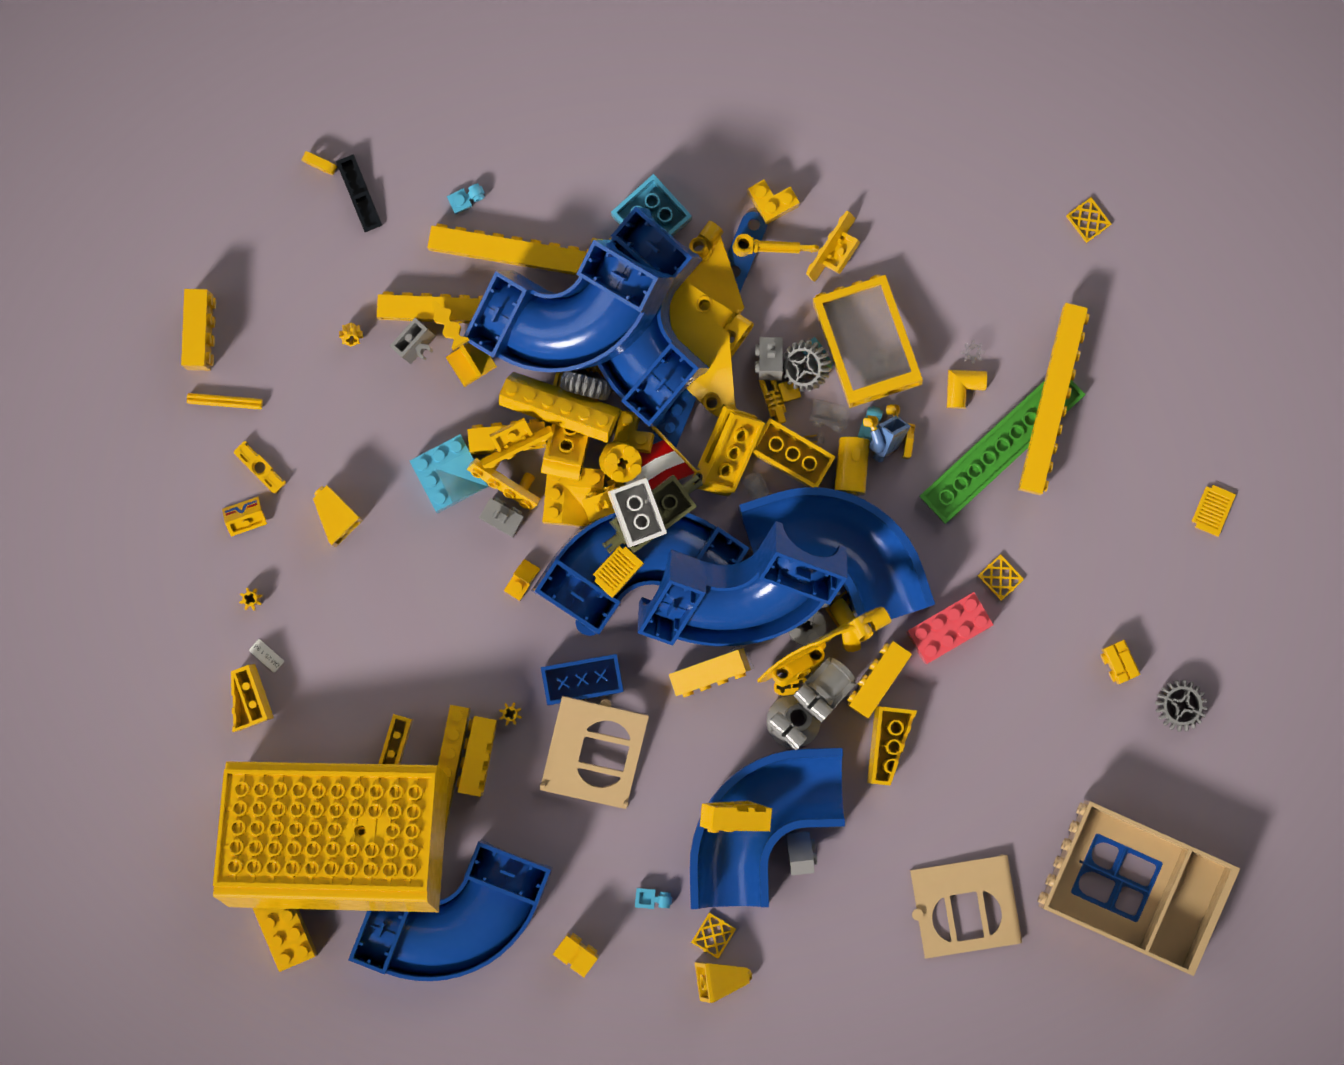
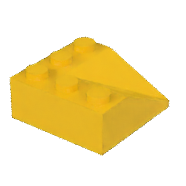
[542,468,605,527]

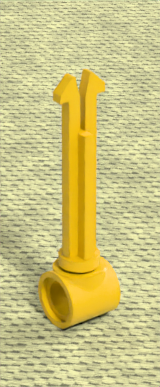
[732,234,819,257]

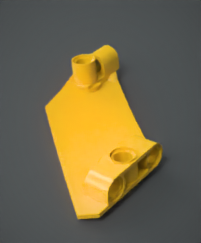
[685,220,754,358]
[670,281,740,418]
[757,607,891,687]

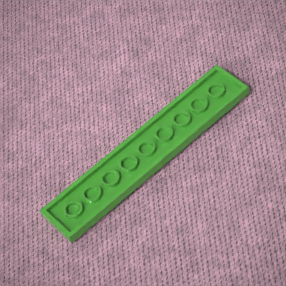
[919,380,1086,524]

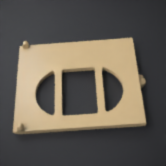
[540,696,649,809]
[910,854,1022,959]

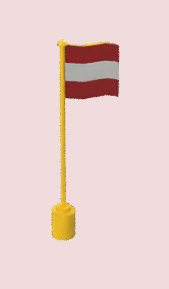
[585,365,697,490]

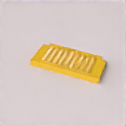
[1191,485,1236,537]
[593,546,644,598]

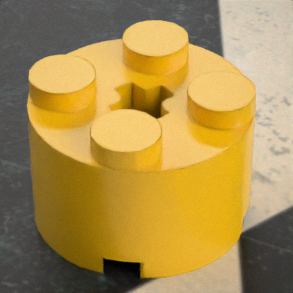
[599,441,642,483]

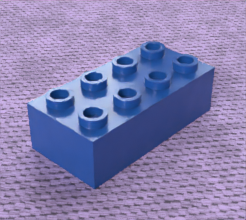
[541,654,624,706]

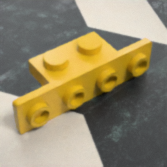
[806,211,861,282]
[481,418,554,469]

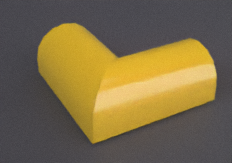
[946,370,987,409]
[830,598,861,652]

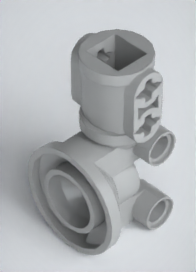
[767,657,857,750]

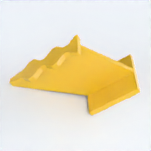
[432,300,497,387]

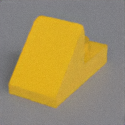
[504,559,540,601]

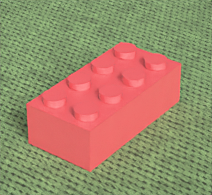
[906,592,993,664]

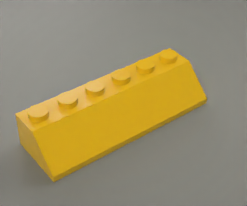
[499,372,621,443]

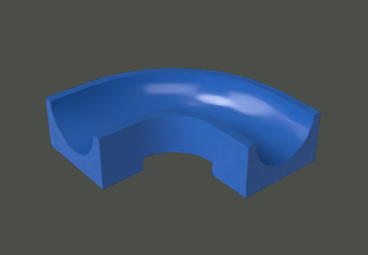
[598,206,709,427]
[463,240,675,372]
[738,487,935,626]
[531,513,749,634]
[638,521,848,646]
[690,748,845,909]
[348,840,553,981]

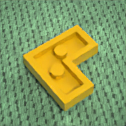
[613,410,654,453]

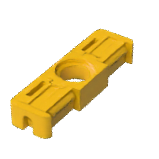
[234,441,286,494]

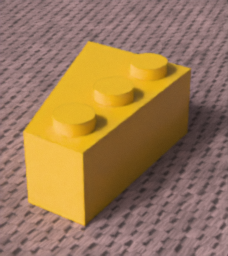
[231,664,274,732]
[700,800,772,833]

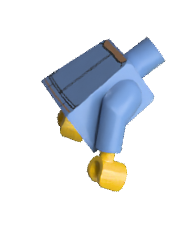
[863,404,911,462]

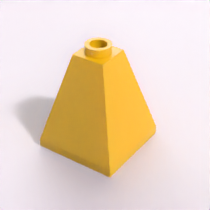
[694,962,752,1003]

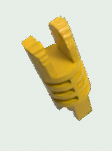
[758,380,787,424]

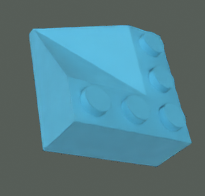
[611,174,692,237]
[410,434,488,513]

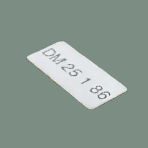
[249,639,284,673]

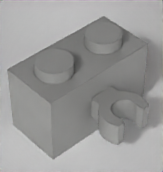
[390,318,436,364]
[755,337,783,380]
[479,497,524,538]
[786,831,818,875]

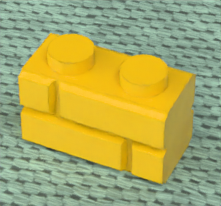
[1100,640,1141,684]

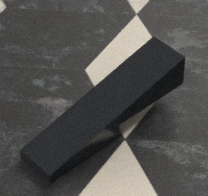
[336,154,382,232]

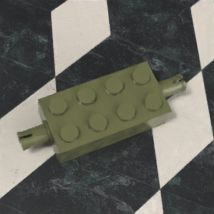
[602,475,703,554]

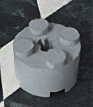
[788,611,826,646]

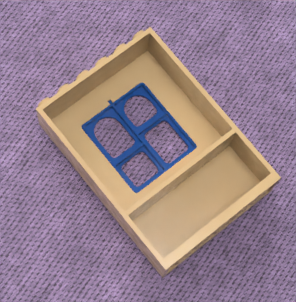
[1037,800,1241,976]

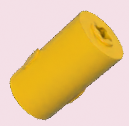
[835,437,870,496]

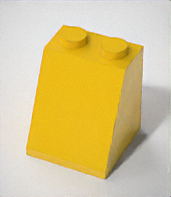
[313,485,363,547]

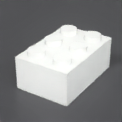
[608,478,667,547]

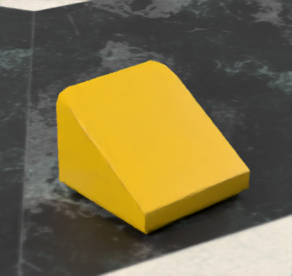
[778,381,801,403]

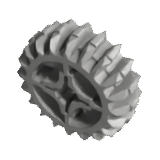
[783,340,831,392]
[560,371,612,400]
[1155,680,1208,732]

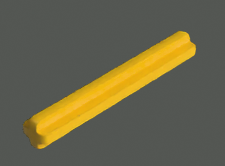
[187,393,263,409]

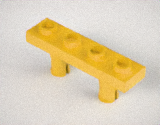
[467,452,540,510]

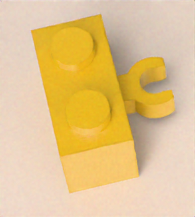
[582,484,620,522]

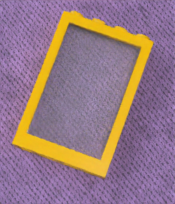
[813,274,923,408]

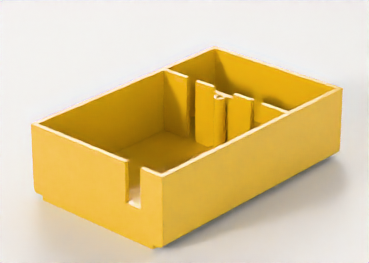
[213,761,449,912]

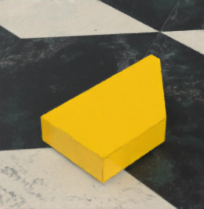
[902,423,915,459]

